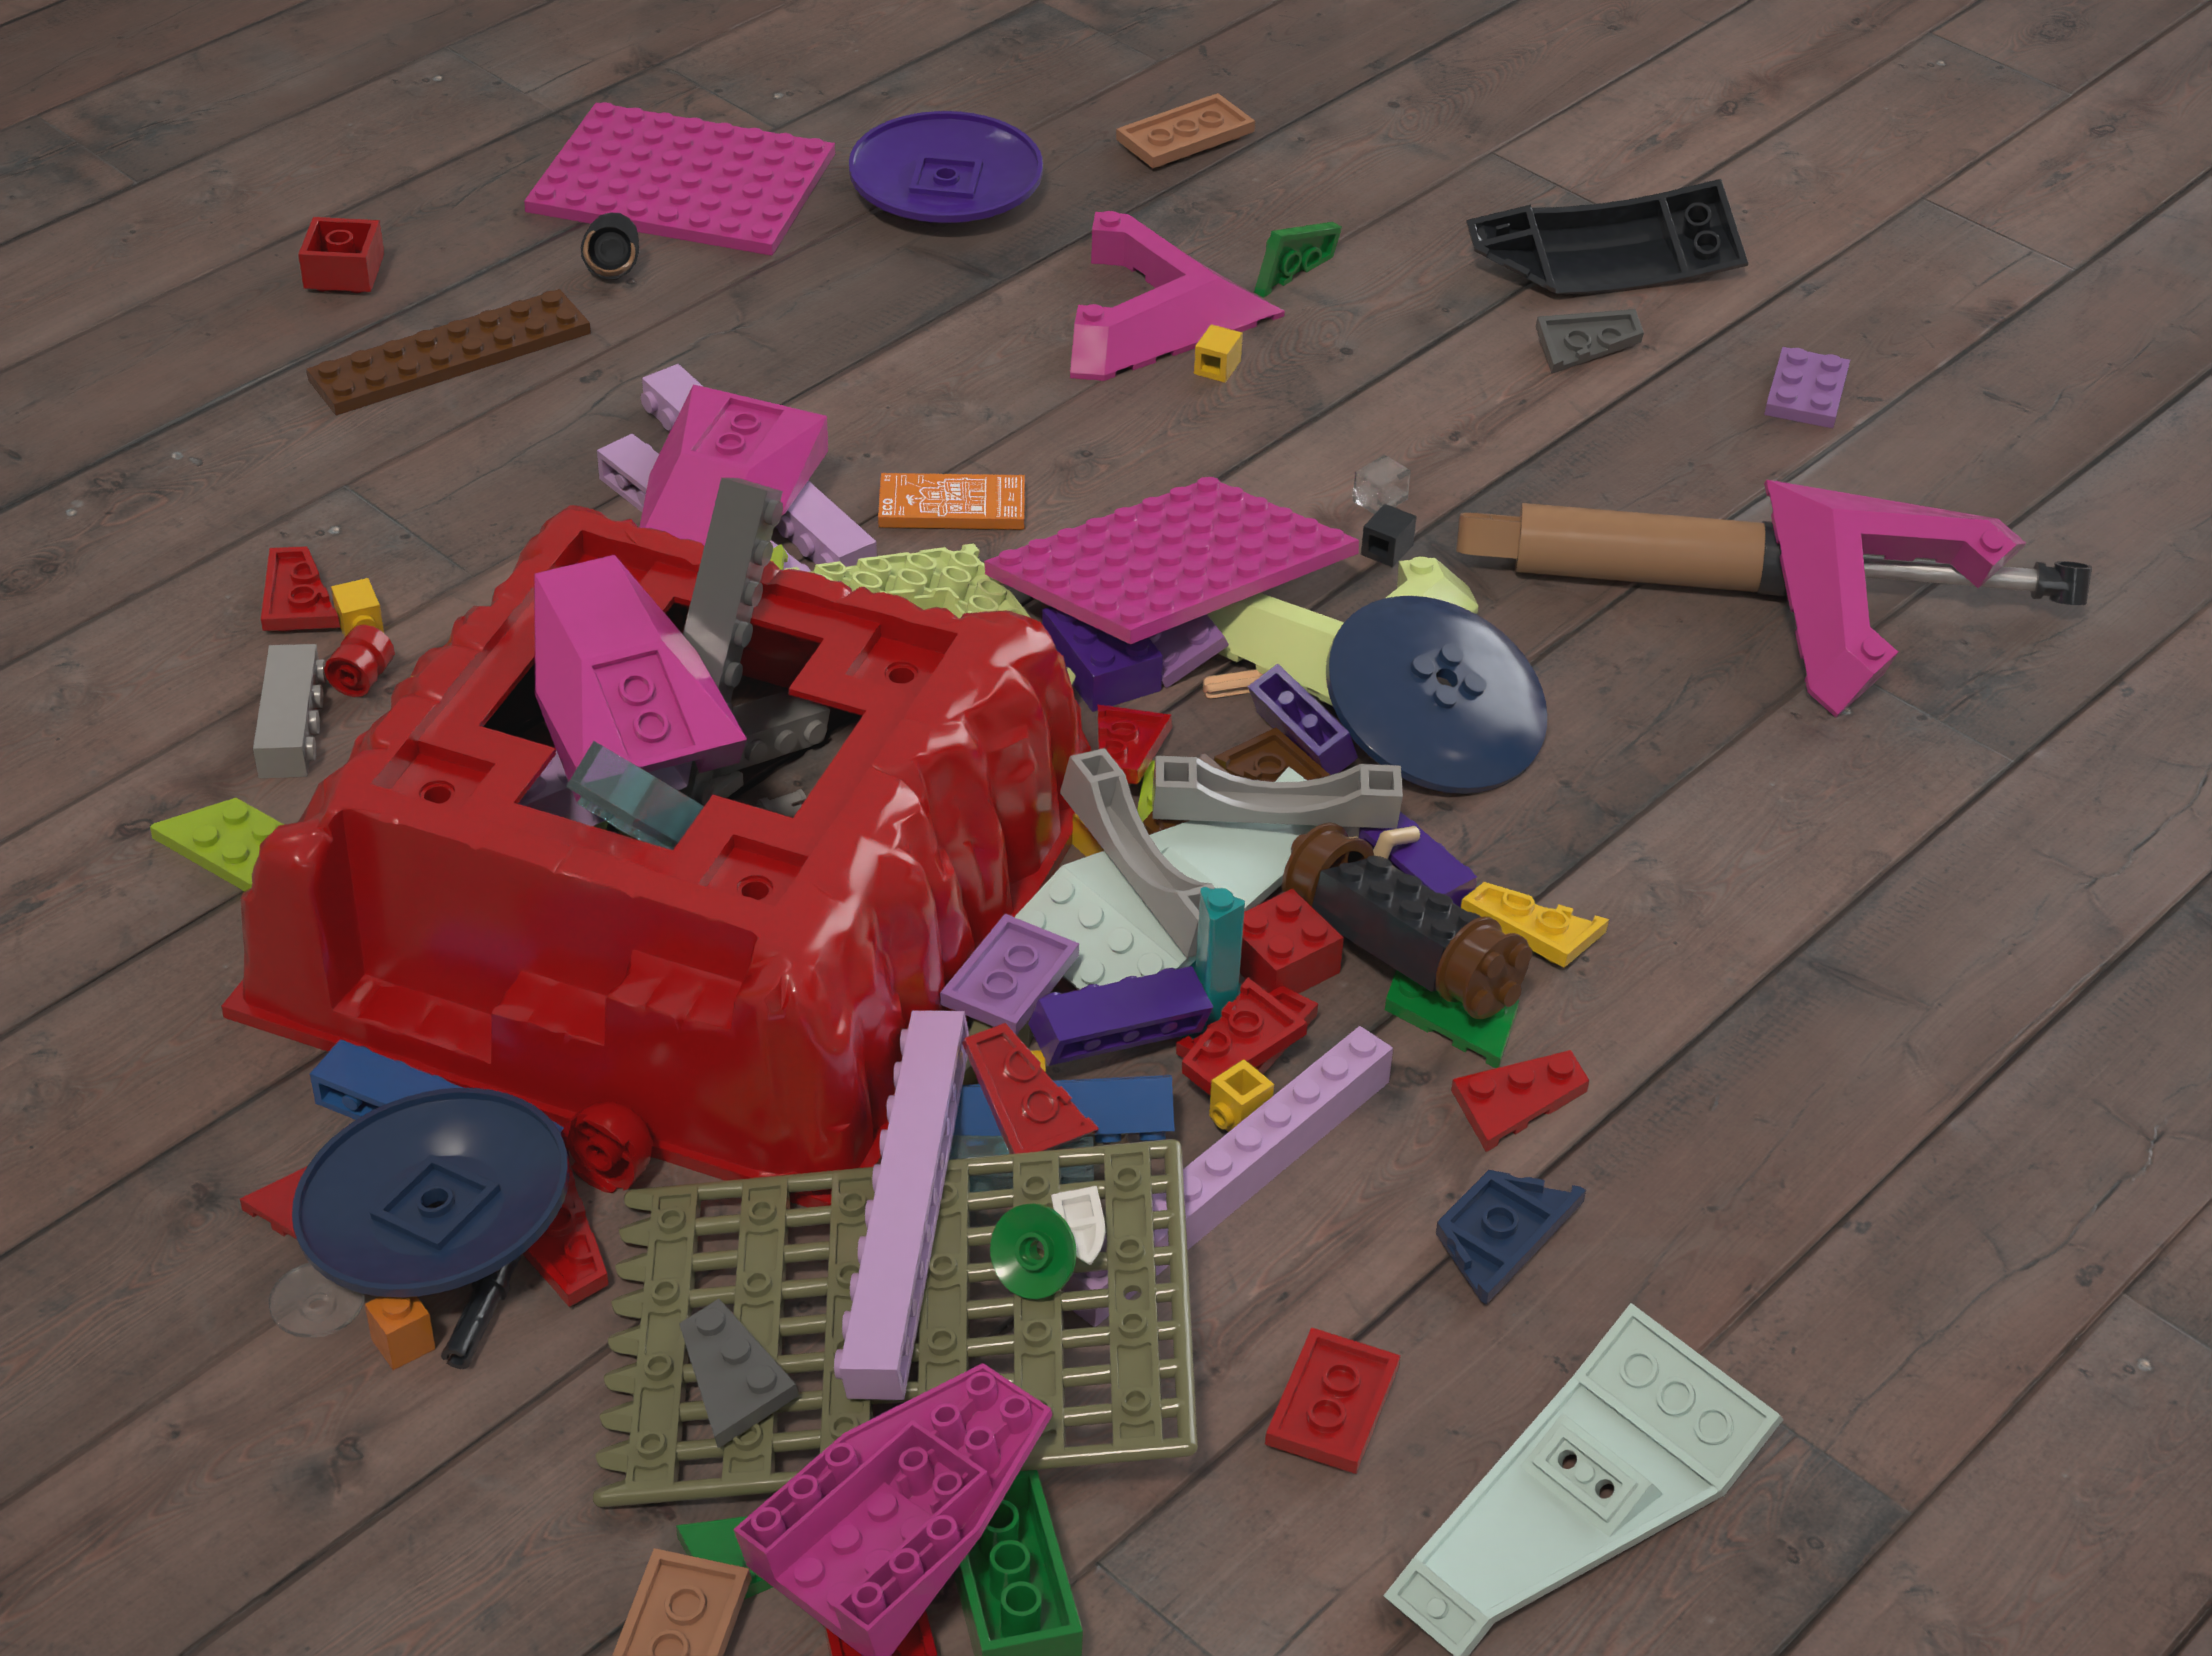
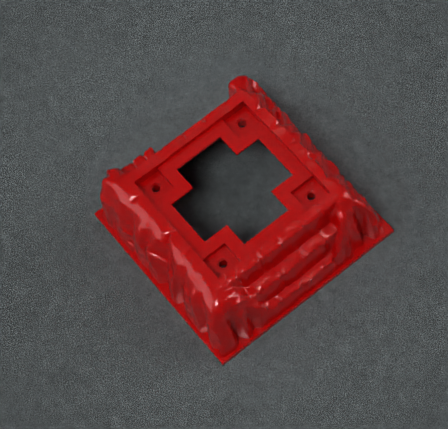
[221,505,1091,1208]

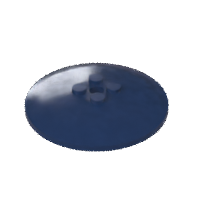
[1326,596,1548,794]
[292,1088,570,1297]

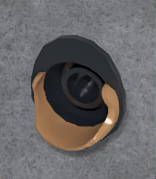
[581,212,639,279]

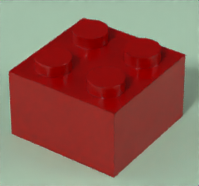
[298,217,384,293]
[1240,889,1344,994]

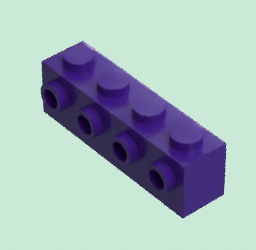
[1028,966,1213,1066]

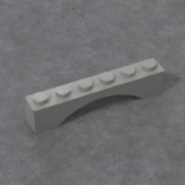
[1060,748,1215,958]
[1152,756,1403,829]

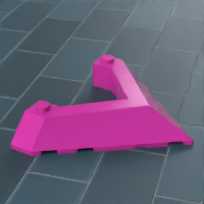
[1070,211,1285,381]
[1764,479,2026,718]

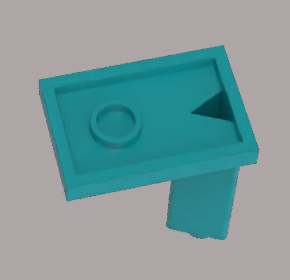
[1179,887,1245,1039]

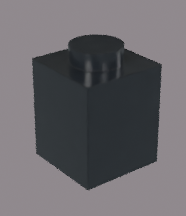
[1361,504,1417,567]

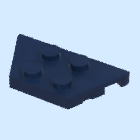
[1436,1170,1586,1305]

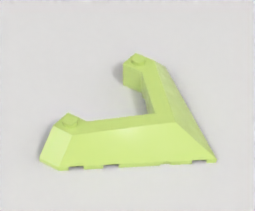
[784,543,1076,685]
[1207,557,1478,706]

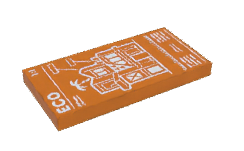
[878,473,1025,530]

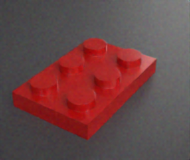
[1265,1327,1401,1474]

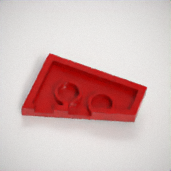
[261,546,340,631]
[1097,704,1172,784]
[1182,978,1307,1096]
[962,1023,1099,1154]

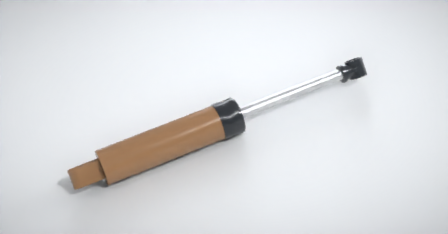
[1456,503,2092,605]

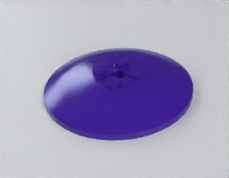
[849,111,1043,223]

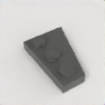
[1535,309,1644,374]
[679,1299,799,1448]

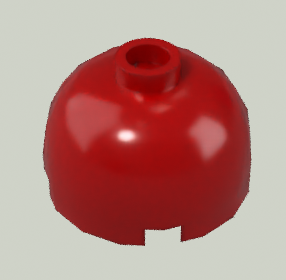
[561,1101,653,1193]

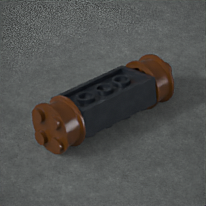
[1282,822,1532,1019]

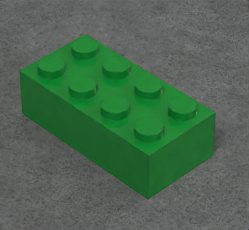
[953,1470,1083,1656]

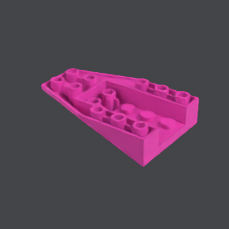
[640,384,828,546]
[534,555,747,805]
[733,1363,1053,1656]

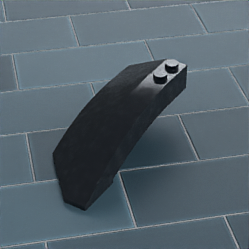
[1466,179,1748,294]

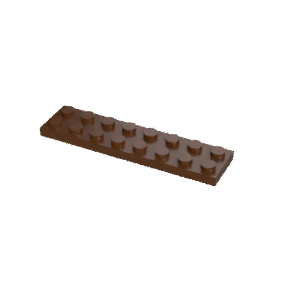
[306,289,591,416]

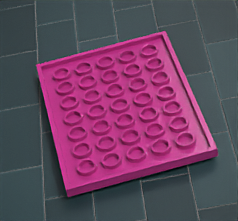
[524,102,835,256]
[984,477,1359,644]

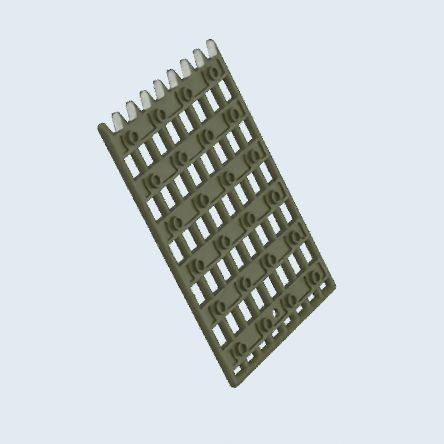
[593,1139,1198,1508]

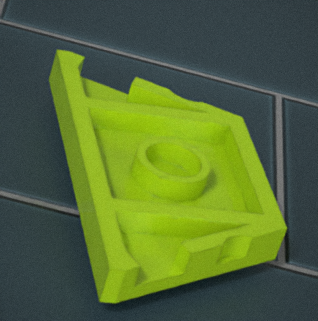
[150,798,284,892]

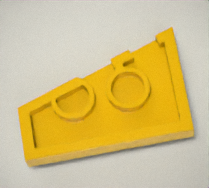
[1461,882,1609,968]

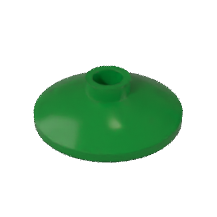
[990,1203,1076,1299]

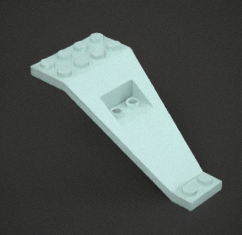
[1015,767,1343,990]
[1384,1303,1784,1656]

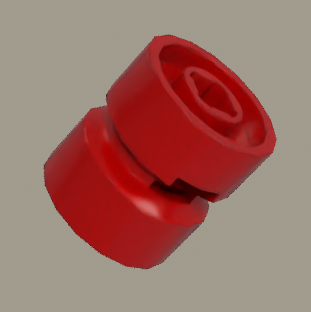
[324,624,395,697]

